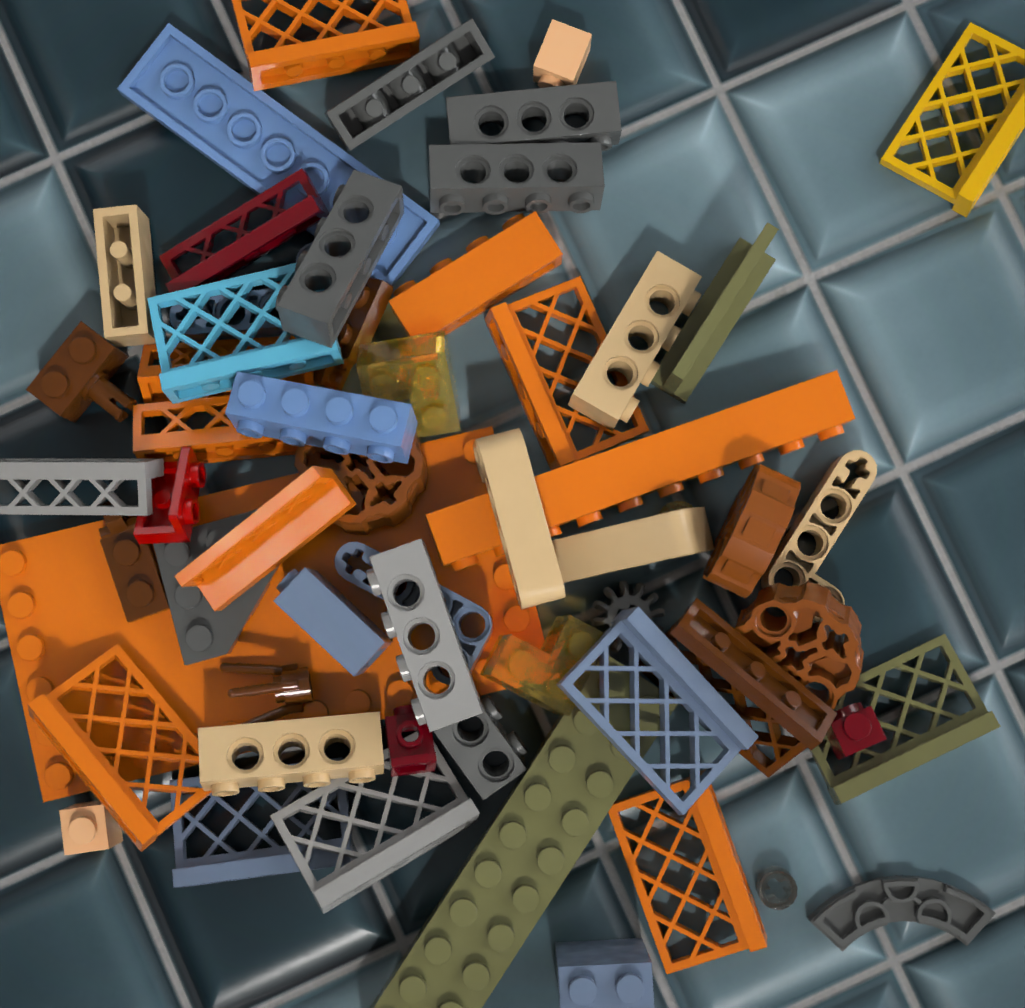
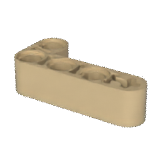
[473,428,566,610]
[761,450,877,623]
[552,507,714,583]

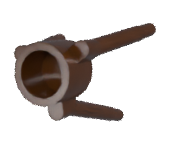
[220,663,313,724]

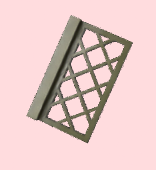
[651,222,779,404]
[809,634,1001,805]

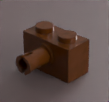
[26,321,137,423]

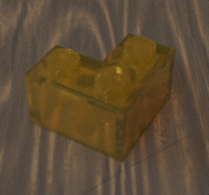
[356,330,461,438]
[480,615,604,716]

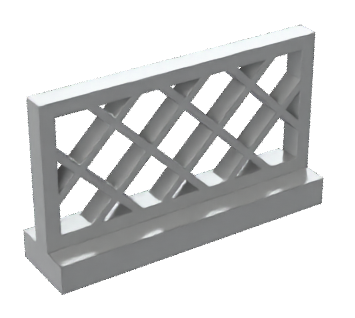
[270,732,480,914]

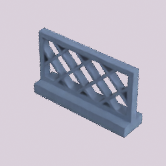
[556,606,759,815]
[169,757,356,888]

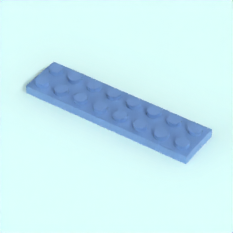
[117,23,440,286]

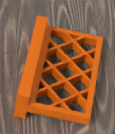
[231,0,420,91]
[484,276,649,470]
[28,643,211,852]
[608,769,767,974]

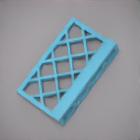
[147,263,344,404]

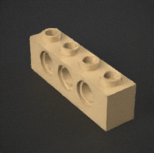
[568,251,702,431]
[198,711,384,797]

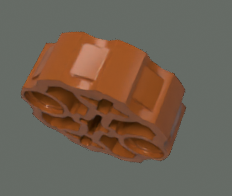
[294,432,428,535]
[702,464,801,598]
[734,582,864,709]

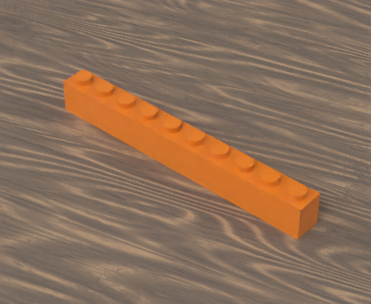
[425,370,856,572]

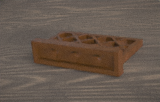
[639,598,837,778]

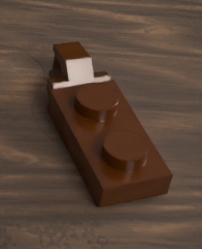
[314,278,394,391]
[99,500,170,623]

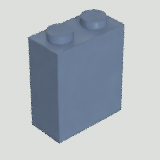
[274,567,393,676]
[555,938,654,1008]

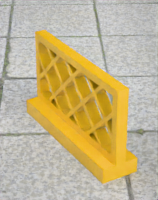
[880,22,1025,218]

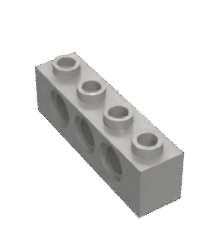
[366,539,484,732]

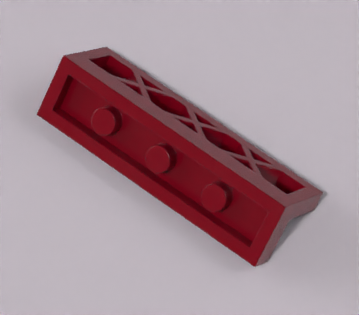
[159,168,329,292]

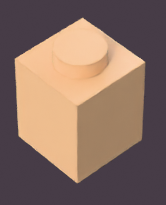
[533,19,592,88]
[59,800,123,856]

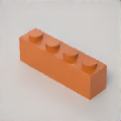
[388,211,563,352]

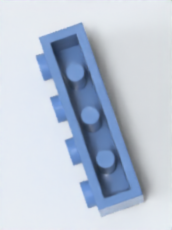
[225,371,418,464]

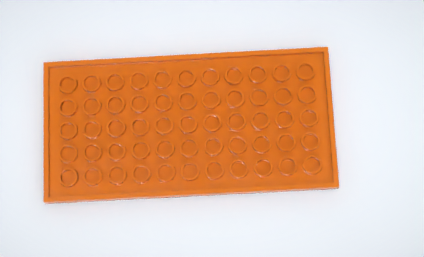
[0,426,554,803]

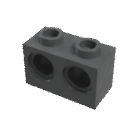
[434,691,528,800]

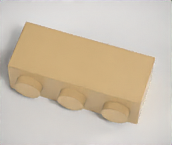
[93,204,156,348]

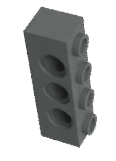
[324,18,495,151]
[446,81,622,151]
[429,142,605,215]
[275,170,404,348]

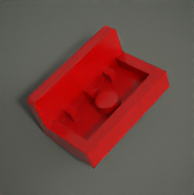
[133,446,206,544]

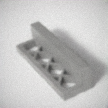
[0,458,164,516]

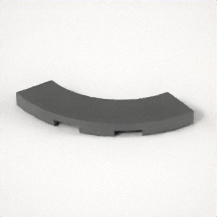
[807,875,996,951]

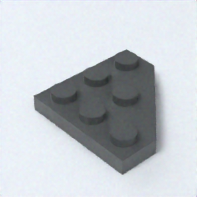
[153,510,280,665]

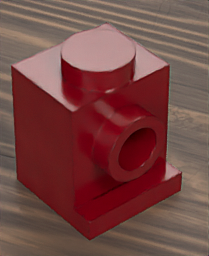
[826,702,887,760]
[385,705,437,777]

